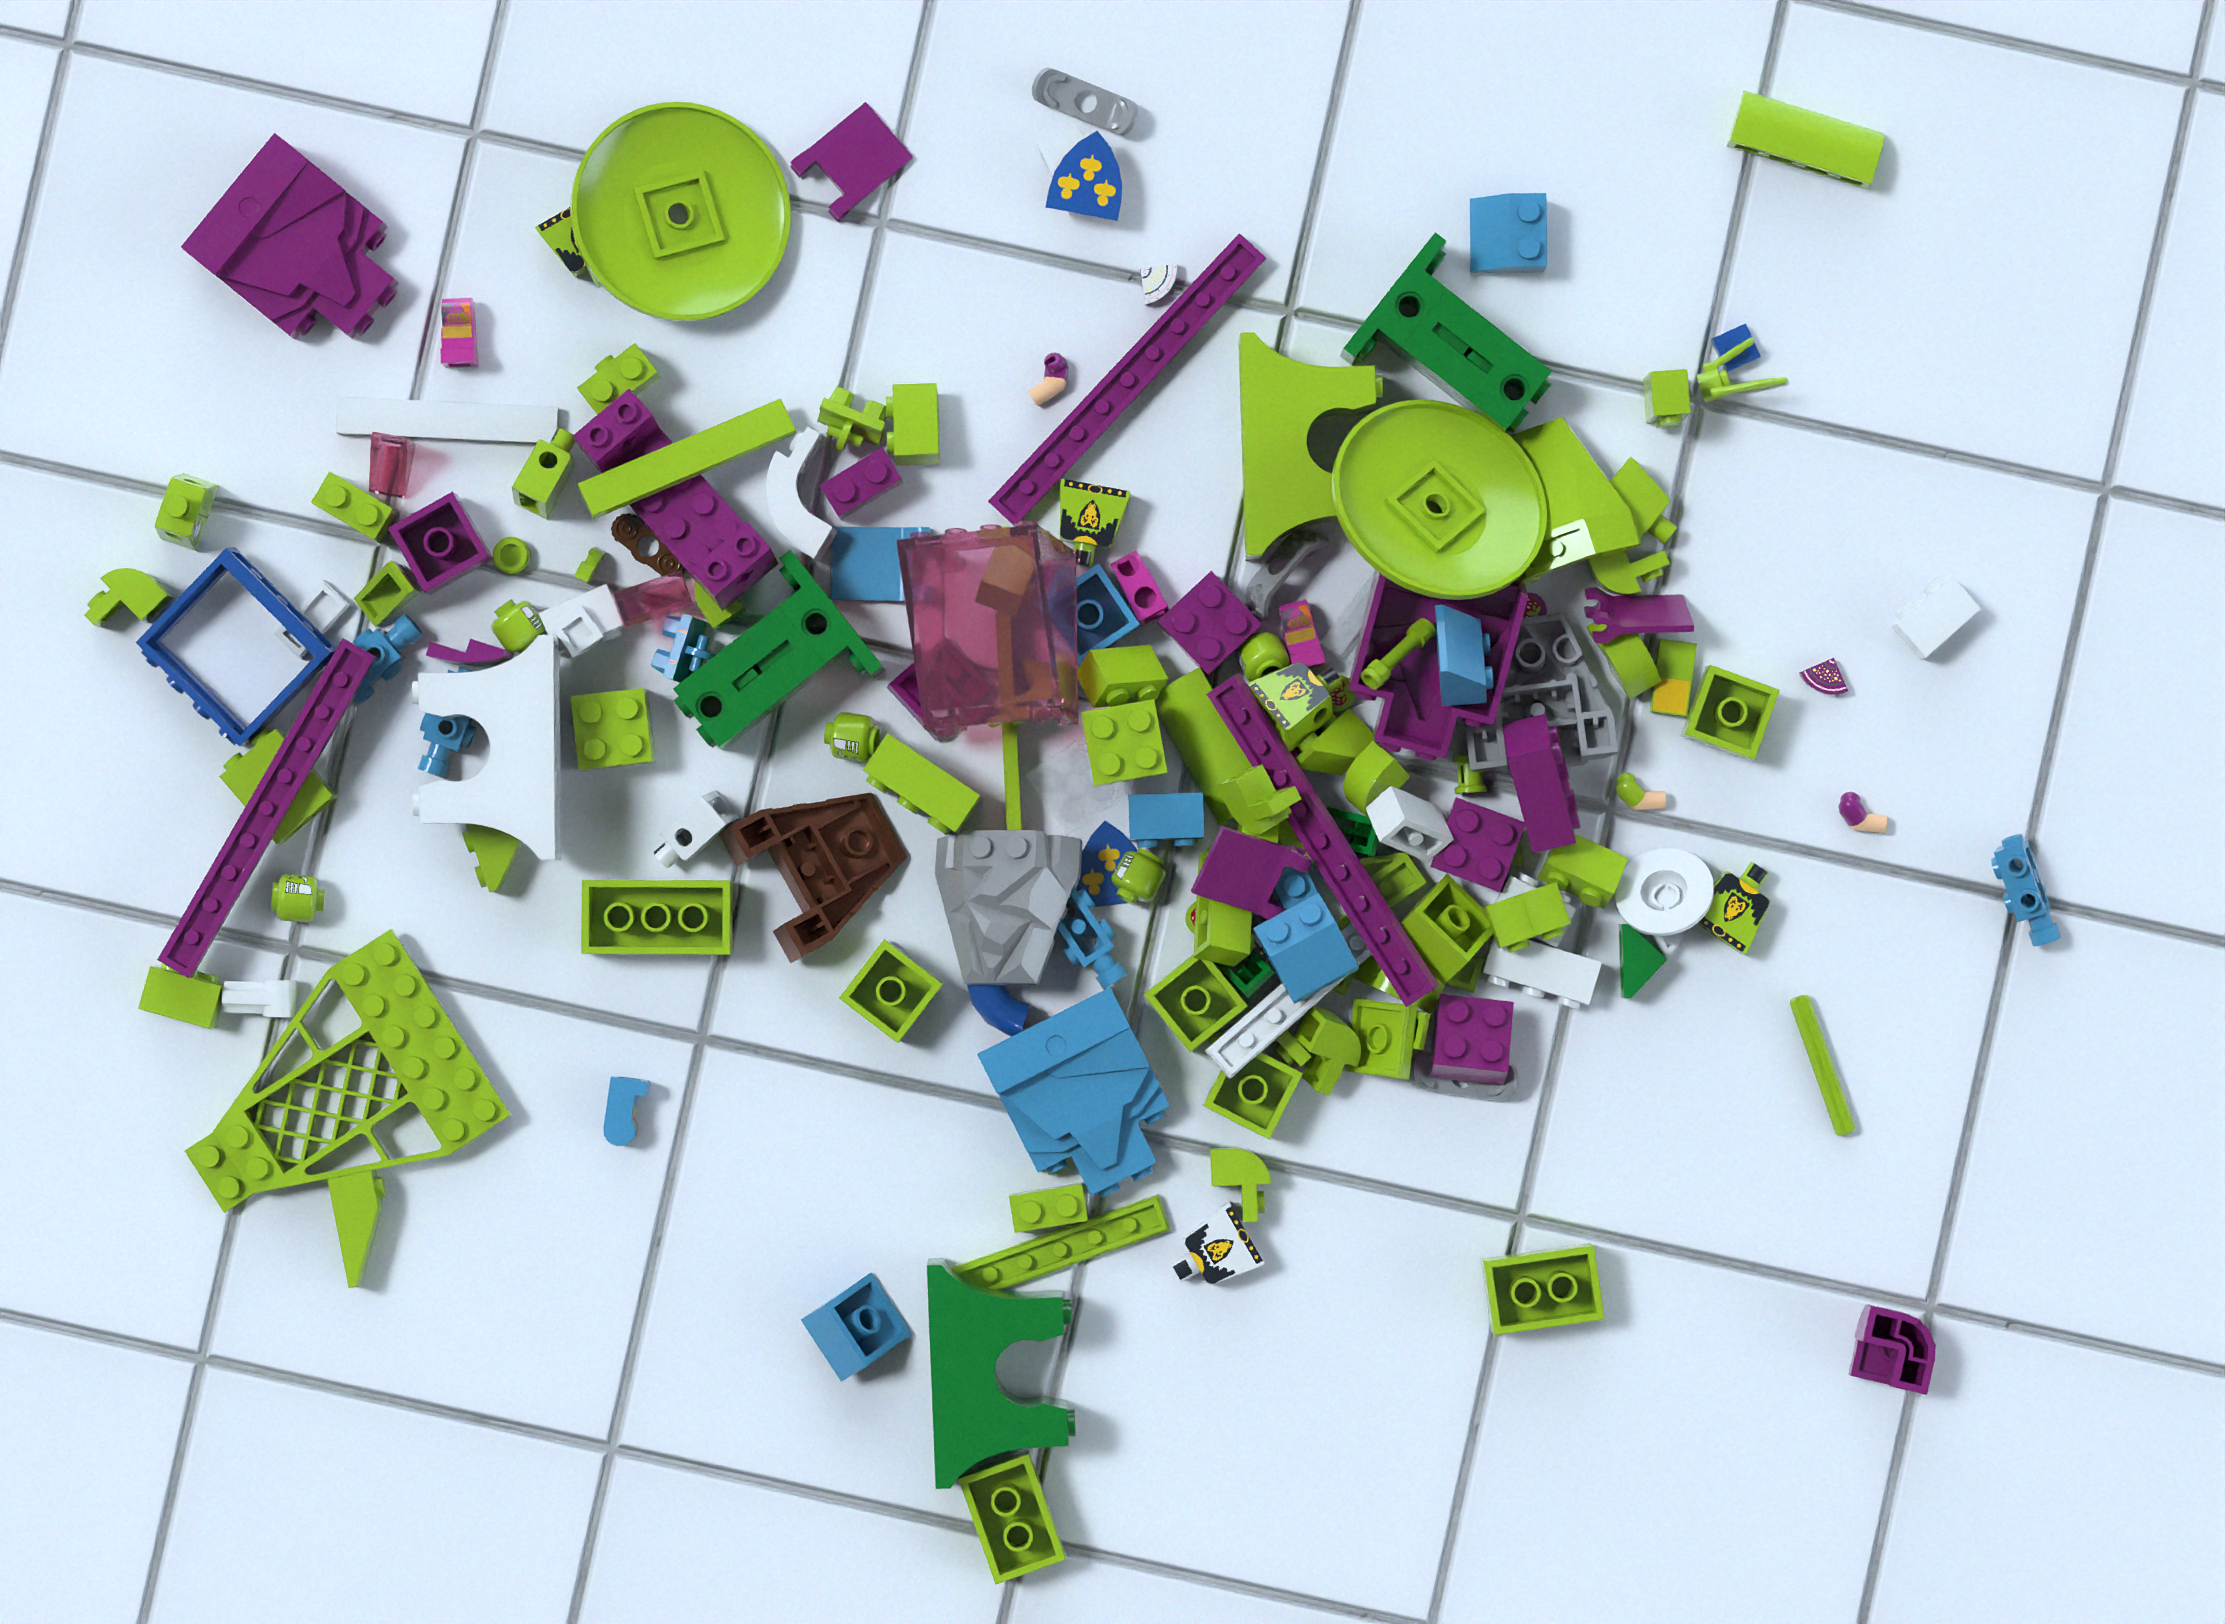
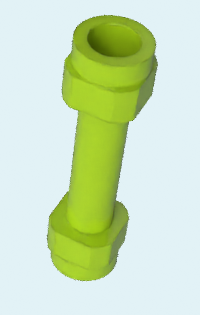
[1361,618,1436,690]

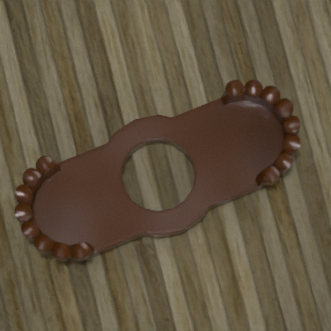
[611,513,686,581]

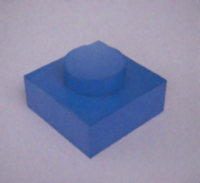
[1711,323,1761,373]

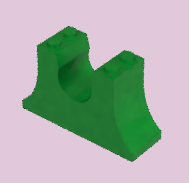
[927,1258,1076,1489]

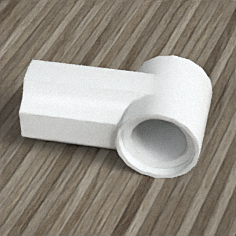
[222,979,297,1018]

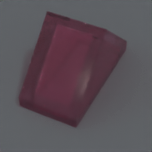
[369,432,416,499]
[611,570,693,629]

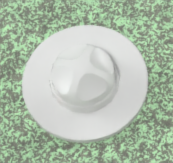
[1615,848,1714,936]

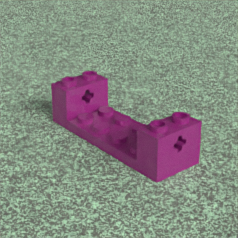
[573,389,779,612]

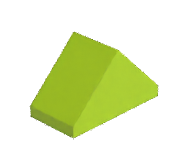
[353,560,421,627]

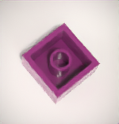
[388,491,493,595]
[1157,571,1262,677]
[1430,797,1525,892]
[1430,994,1514,1085]

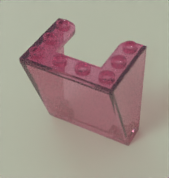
[897,520,1078,738]

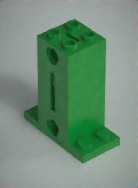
[1340,232,1552,434]
[673,549,886,750]

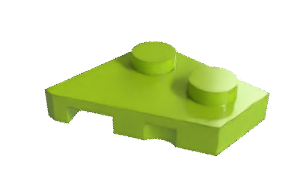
[1359,852,1427,908]

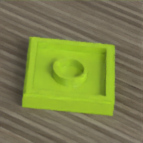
[1346,998,1418,1080]

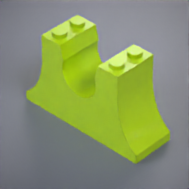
[1238,332,1383,561]

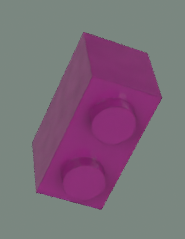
[819,447,903,520]

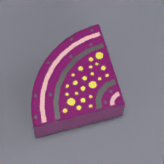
[1799,658,1848,695]

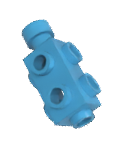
[325,613,424,705]
[417,666,476,779]
[1991,833,2061,947]
[1055,887,1128,990]

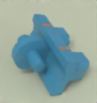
[651,614,715,683]

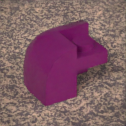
[1848,1304,1936,1395]

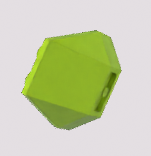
[1510,417,1641,586]

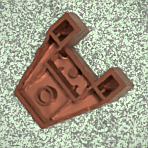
[719,793,907,963]

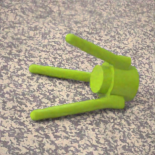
[1697,338,1787,403]

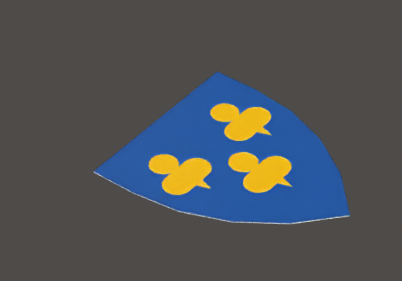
[1045,130,1122,221]
[1076,820,1141,907]

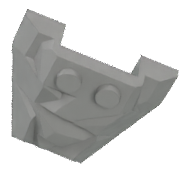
[1466,613,1618,774]
[935,830,1082,985]

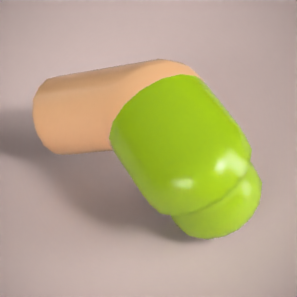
[1615,773,1666,810]

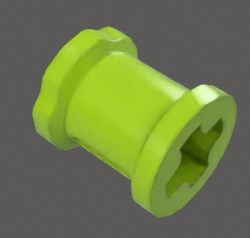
[1453,755,1488,794]

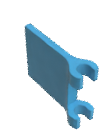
[831,526,933,602]

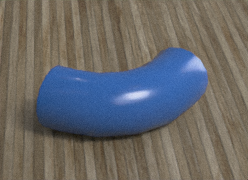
[967,985,1030,1037]

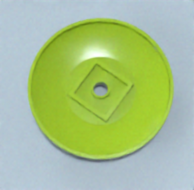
[570,102,791,322]
[1331,399,1547,600]

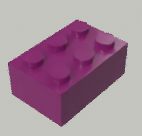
[1502,714,1581,854]

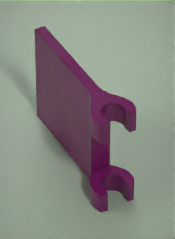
[790,102,913,222]
[1584,587,1694,644]
[1191,826,1313,920]

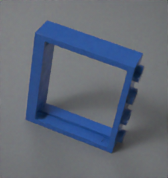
[135,547,337,747]

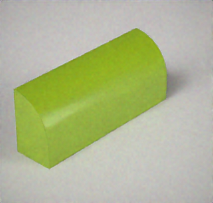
[1726,90,1885,189]
[1155,667,1252,825]

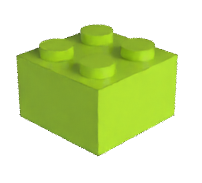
[1681,665,1780,761]
[570,688,656,771]
[1081,699,1168,787]
[1400,874,1493,985]
[839,939,944,1043]
[1143,954,1247,1052]
[1202,1052,1303,1139]

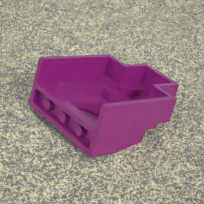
[181,132,399,340]
[1349,570,1528,761]

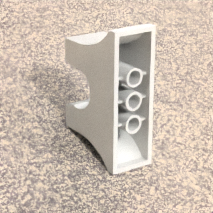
[412,635,561,860]

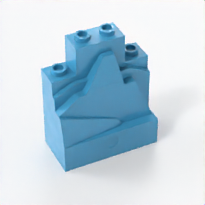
[977,987,1170,1198]

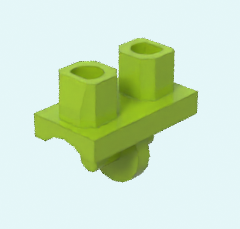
[817,387,886,452]

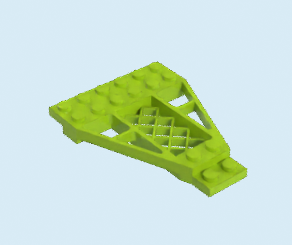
[185,929,512,1213]

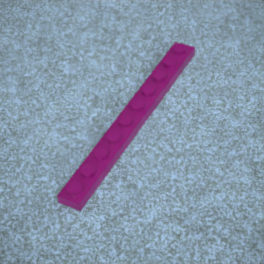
[988,233,1266,527]
[157,638,377,978]
[1207,673,1439,1007]

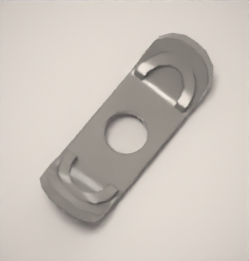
[1032,67,1138,136]
[1245,529,1329,622]
[1410,1051,1519,1100]

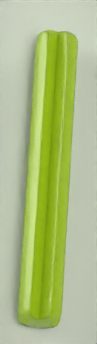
[1790,995,1855,1136]

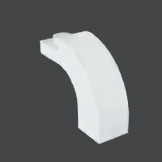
[766,426,838,562]

